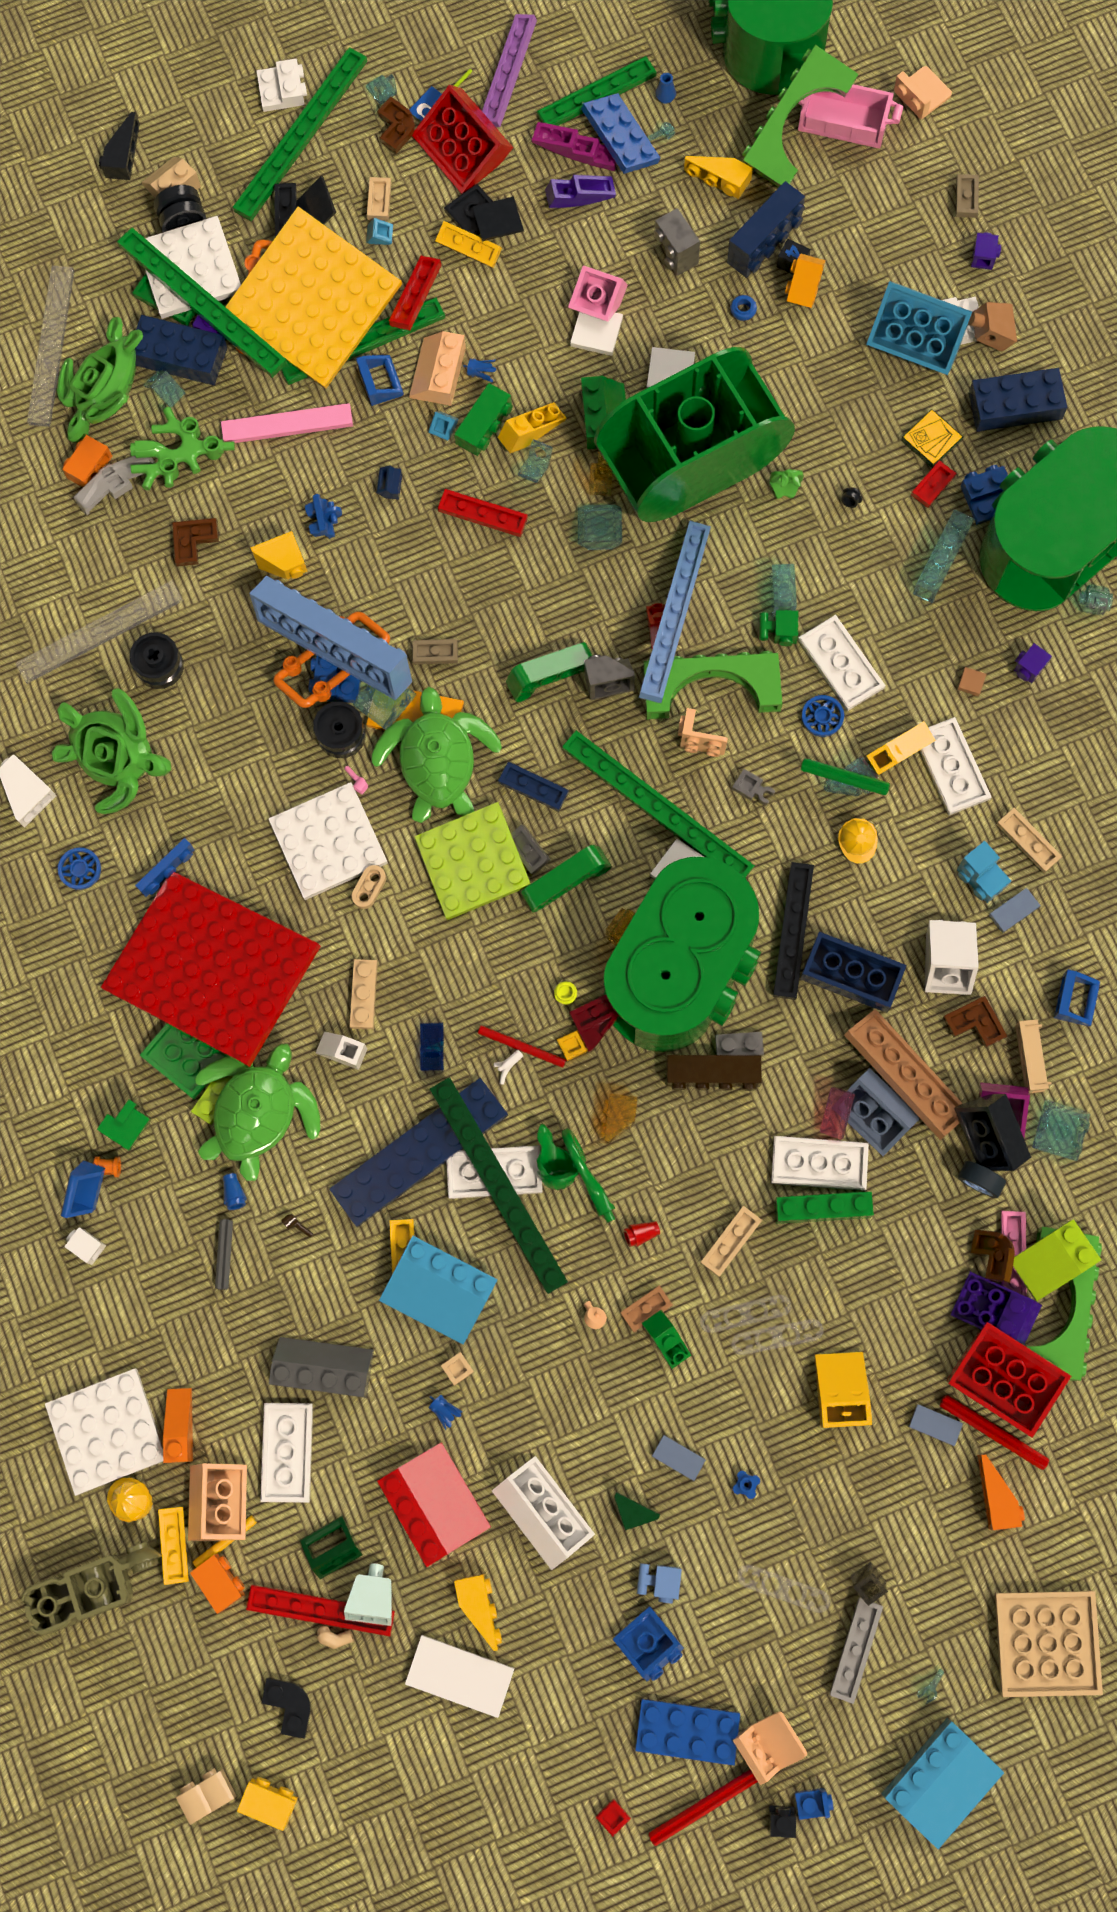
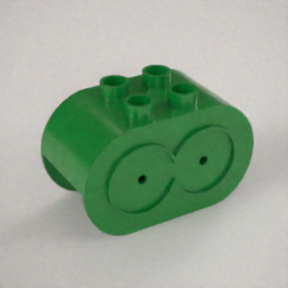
[708,0,833,95]
[594,347,795,522]
[979,426,1117,611]
[604,857,761,1052]

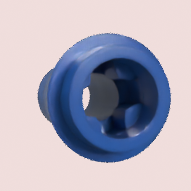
[655,73,676,104]
[223,1173,247,1210]

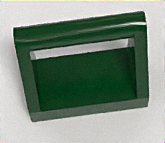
[300,1515,363,1579]

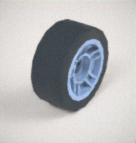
[958,1161,1006,1198]

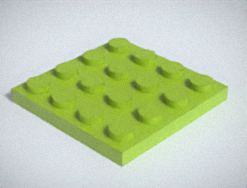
[414,802,531,920]

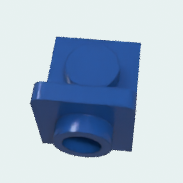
[794,1788,834,1820]

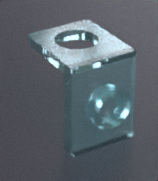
[366,74,397,105]
[144,371,185,408]
[518,439,553,483]

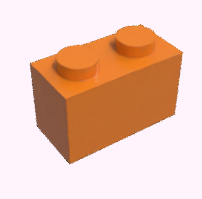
[62,435,113,487]
[190,1554,245,1614]

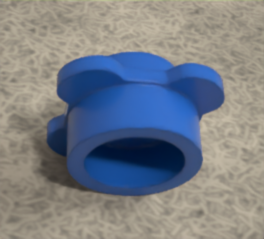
[733,1471,760,1499]

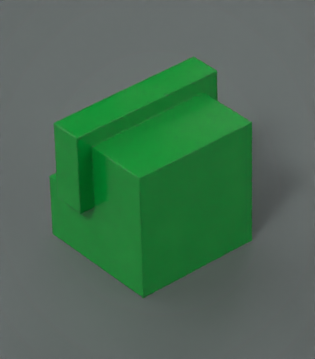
[97,1099,152,1151]

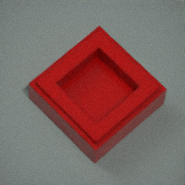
[596,1798,631,1837]

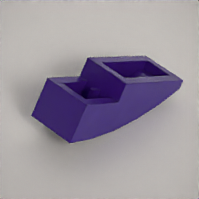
[545,175,616,208]

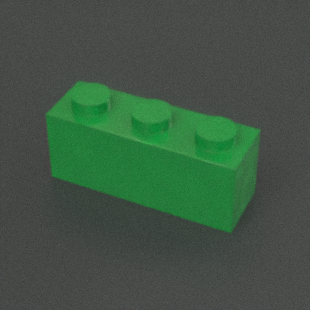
[454,383,513,456]

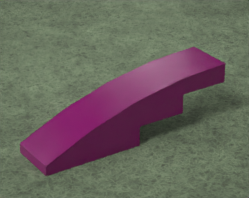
[532,122,617,171]

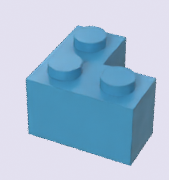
[957,841,1011,903]

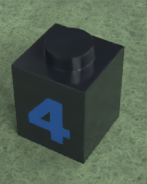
[776,239,811,275]

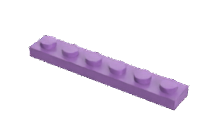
[482,14,537,127]

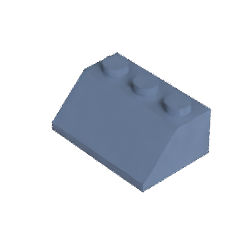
[832,1068,920,1156]

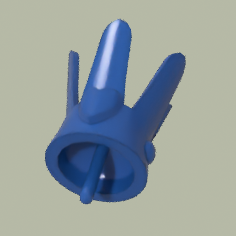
[463,358,496,382]
[429,1394,463,1430]

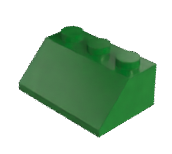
[581,376,626,449]

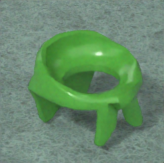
[769,469,804,499]

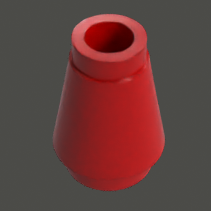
[623,1221,660,1247]

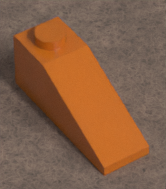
[163,1388,193,1463]
[977,1454,1025,1530]

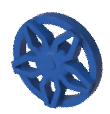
[802,695,844,737]
[58,848,101,890]

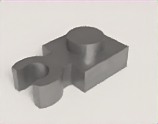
[732,769,775,806]

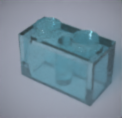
[770,564,797,617]

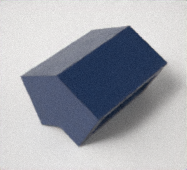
[377,465,403,500]

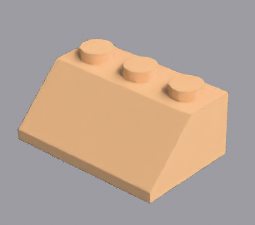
[409,331,466,406]
[188,1463,247,1541]

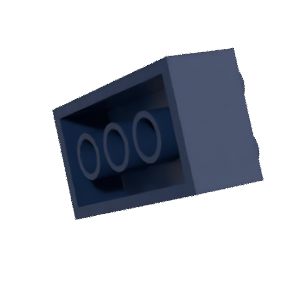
[727,181,805,278]
[135,315,227,386]
[968,368,1068,432]
[800,932,907,1013]

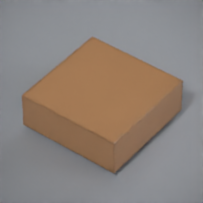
[957,667,987,697]

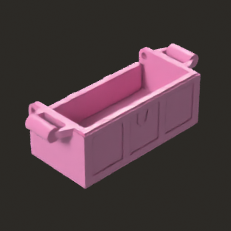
[798,84,903,149]

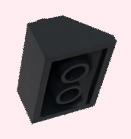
[954,1094,1031,1171]

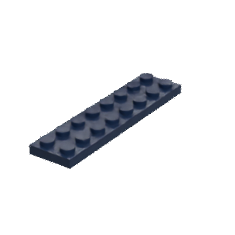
[329,1078,509,1228]

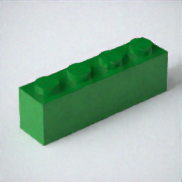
[774,1192,874,1224]

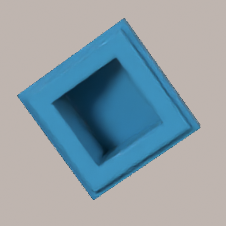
[366,218,393,245]
[428,411,459,441]

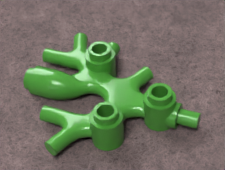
[130,407,235,490]

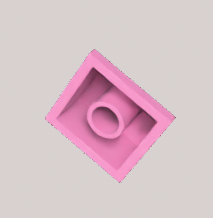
[568,265,628,322]

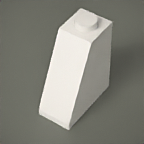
[0,754,56,828]

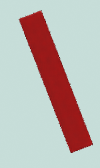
[246,1585,395,1637]

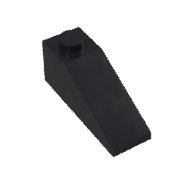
[99,112,140,180]

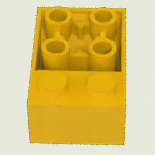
[815,1352,872,1428]

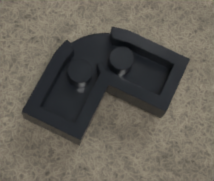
[261,1677,311,1739]

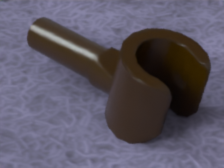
[281,1214,313,1238]

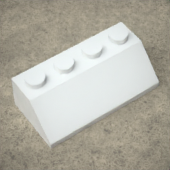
[492,1456,595,1570]

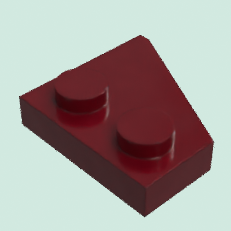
[569,995,619,1053]

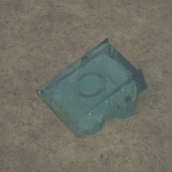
[578,505,622,550]
[353,685,416,730]
[1032,1100,1091,1161]

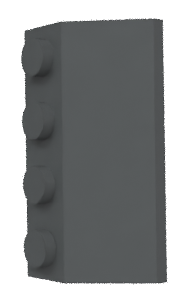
[269,1337,374,1398]

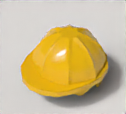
[838,818,877,863]
[107,1478,153,1522]

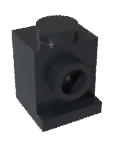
[768,1805,796,1838]

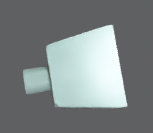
[344,1563,392,1626]

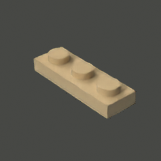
[996,808,1062,873]
[350,959,378,1030]
[700,1206,762,1277]

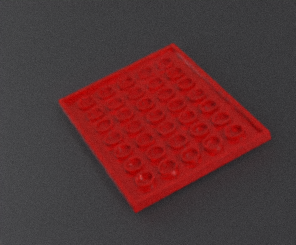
[100,872,321,1067]

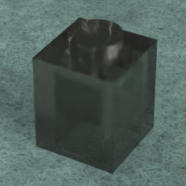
[851,1561,888,1606]

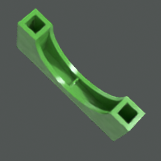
[742,45,858,188]
[643,651,782,719]
[1026,1227,1102,1381]

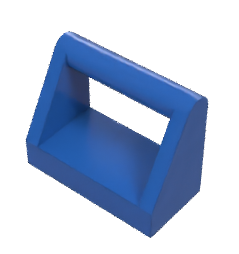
[356,355,404,406]
[1054,970,1100,1026]
[61,1161,105,1218]

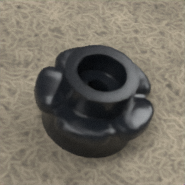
[841,487,863,508]

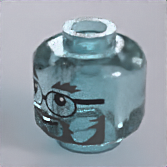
[1078,584,1113,615]

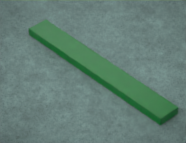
[281,297,445,385]

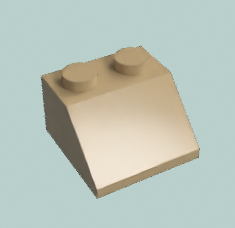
[141,157,201,197]

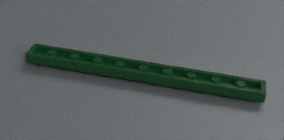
[430,1077,568,1294]

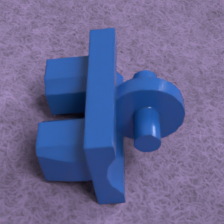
[305,494,342,539]

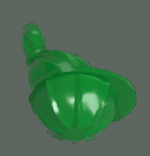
[537,1124,579,1190]

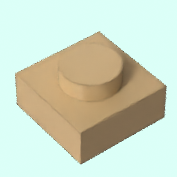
[441,1352,474,1386]

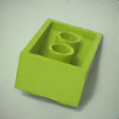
[1013,1219,1101,1301]

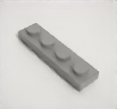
[829,1597,883,1704]

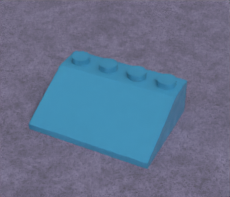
[866,281,972,375]
[379,1236,498,1345]
[881,1718,1004,1849]

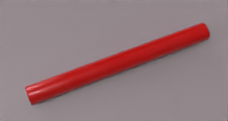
[478,1025,567,1068]

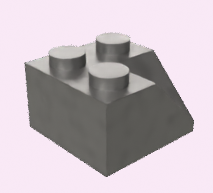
[654,208,700,276]
[584,655,635,700]

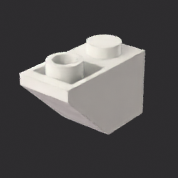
[316,1032,367,1070]

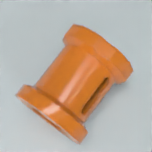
[93,1156,121,1177]

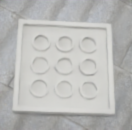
[145,216,241,319]
[268,782,388,900]
[45,1368,163,1496]

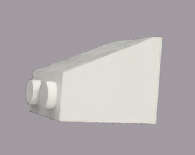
[925,920,978,995]

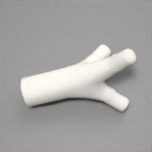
[494,1050,524,1084]

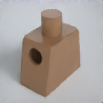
[968,302,1017,352]

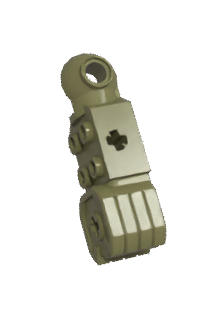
[20,1542,162,1635]

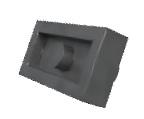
[511,824,551,874]
[715,1032,764,1056]

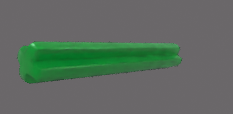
[801,758,890,795]

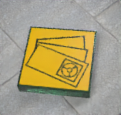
[901,409,964,468]

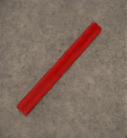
[940,1395,1049,1470]
[648,1769,758,1846]

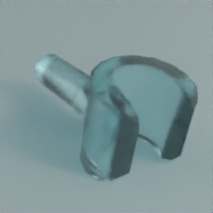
[647,122,675,141]
[917,1669,944,1704]

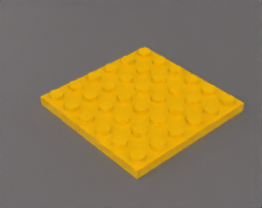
[226,207,403,389]

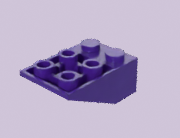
[951,1272,1042,1345]

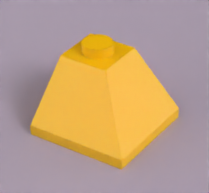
[250,531,308,580]

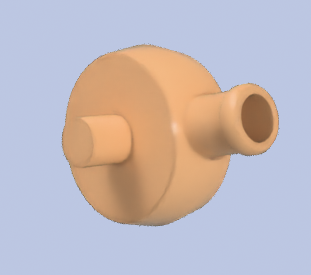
[584,1301,607,1329]

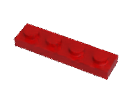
[389,255,442,330]
[438,489,528,537]

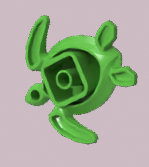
[57,317,143,442]
[372,687,502,823]
[52,688,171,814]
[195,1043,320,1181]

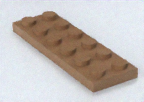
[844,1009,963,1140]

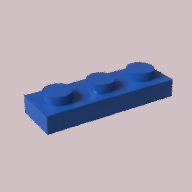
[135,838,195,897]

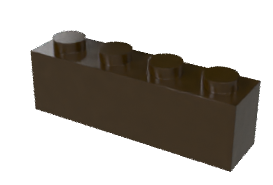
[667,1055,762,1091]

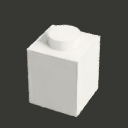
[64,1227,106,1265]

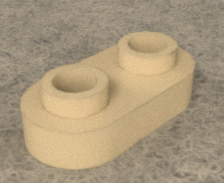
[352,865,386,909]

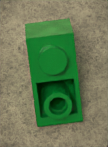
[642,1310,692,1369]

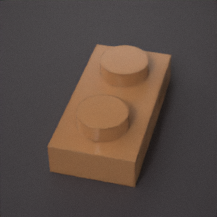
[620,1285,673,1333]

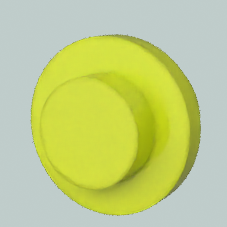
[554,981,577,1005]

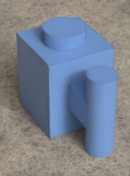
[637,1563,682,1603]

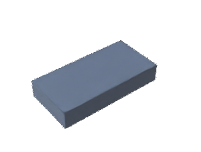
[989,888,1041,933]
[908,1404,963,1446]
[652,1435,706,1481]

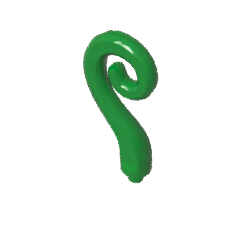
[561,1128,615,1223]

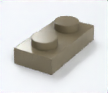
[956,174,979,218]
[413,639,458,665]

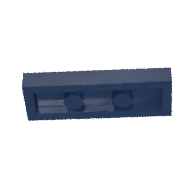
[498,762,569,812]

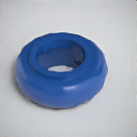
[730,295,757,321]

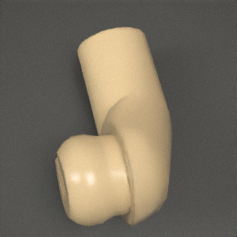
[317,1626,354,1649]

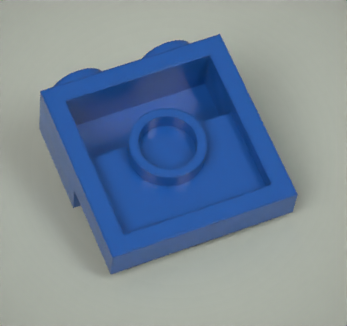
[960,465,1008,525]
[309,655,361,703]
[613,1606,684,1681]

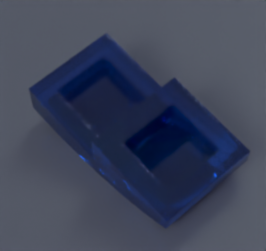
[420,1022,444,1071]

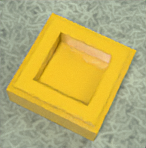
[557,1030,588,1061]

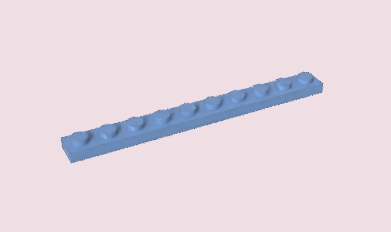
[639,521,711,703]

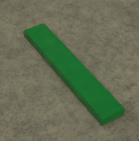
[537,56,657,126]

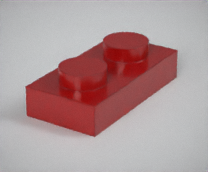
[911,460,957,508]

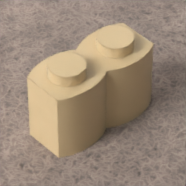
[176,1768,236,1825]

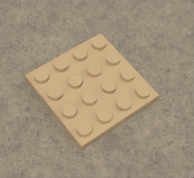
[995,1591,1103,1697]

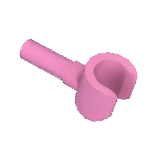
[344,766,368,794]

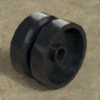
[153,185,207,233]
[130,632,184,689]
[313,702,366,758]

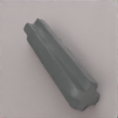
[215,1219,233,1290]

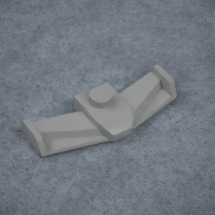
[73,456,156,516]

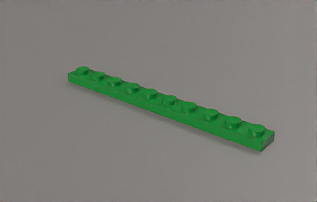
[233,47,367,222]
[117,228,287,378]
[562,730,755,878]

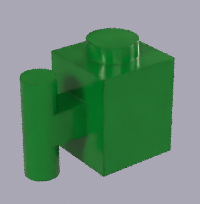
[759,610,798,646]

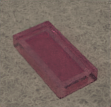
[819,1087,855,1140]

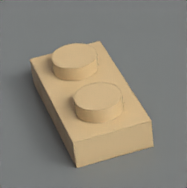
[367,177,392,221]

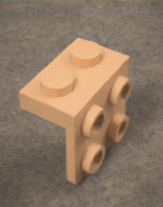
[894,66,952,120]
[678,708,728,757]
[733,1711,807,1785]

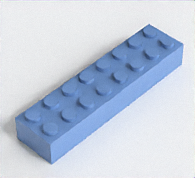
[249,576,412,700]

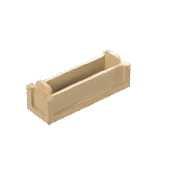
[1015,1019,1051,1094]

